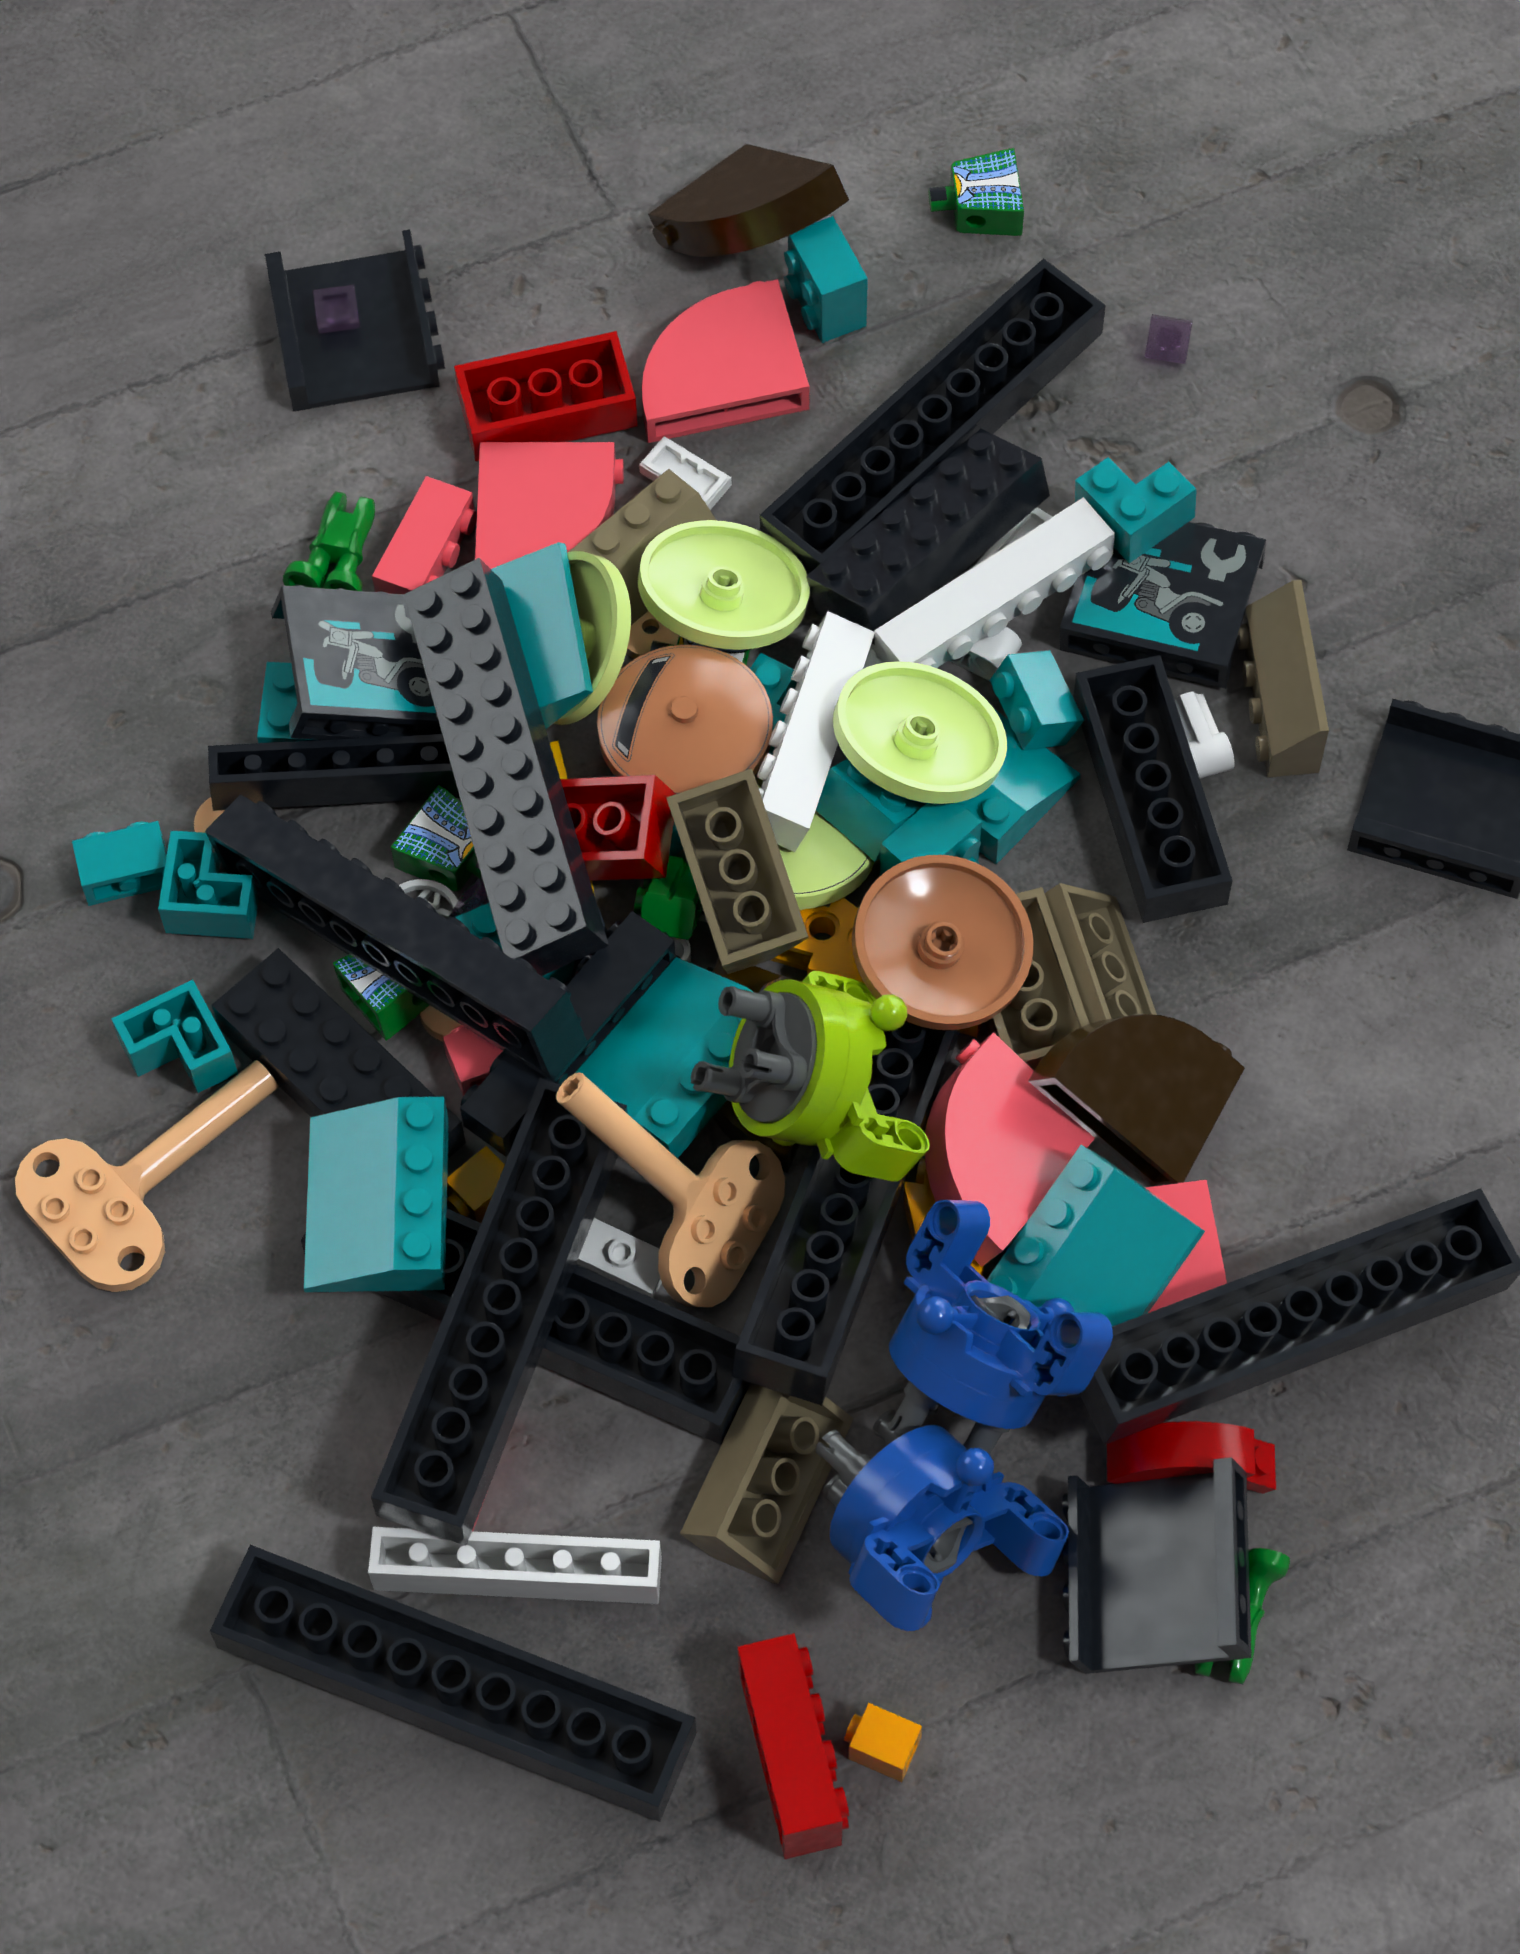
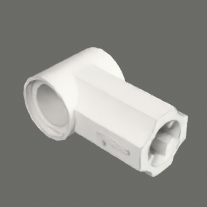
[1175,691,1235,779]

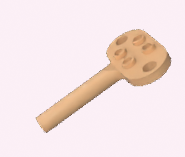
[15,1060,278,1292]
[556,1072,785,1307]

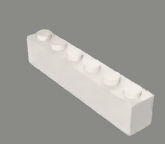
[874,497,1115,669]
[757,611,875,852]
[368,1527,662,1604]

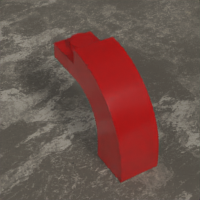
[1107,1421,1276,1494]

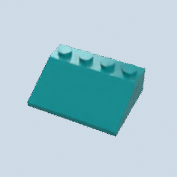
[491,542,593,729]
[960,709,1081,864]
[574,957,753,1159]
[304,1097,449,1292]
[987,1144,1205,1326]

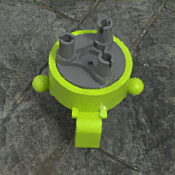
[691,971,930,1181]

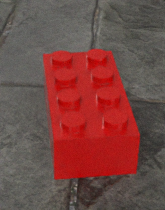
[454,331,638,462]
[560,775,676,880]
[738,1633,850,1859]

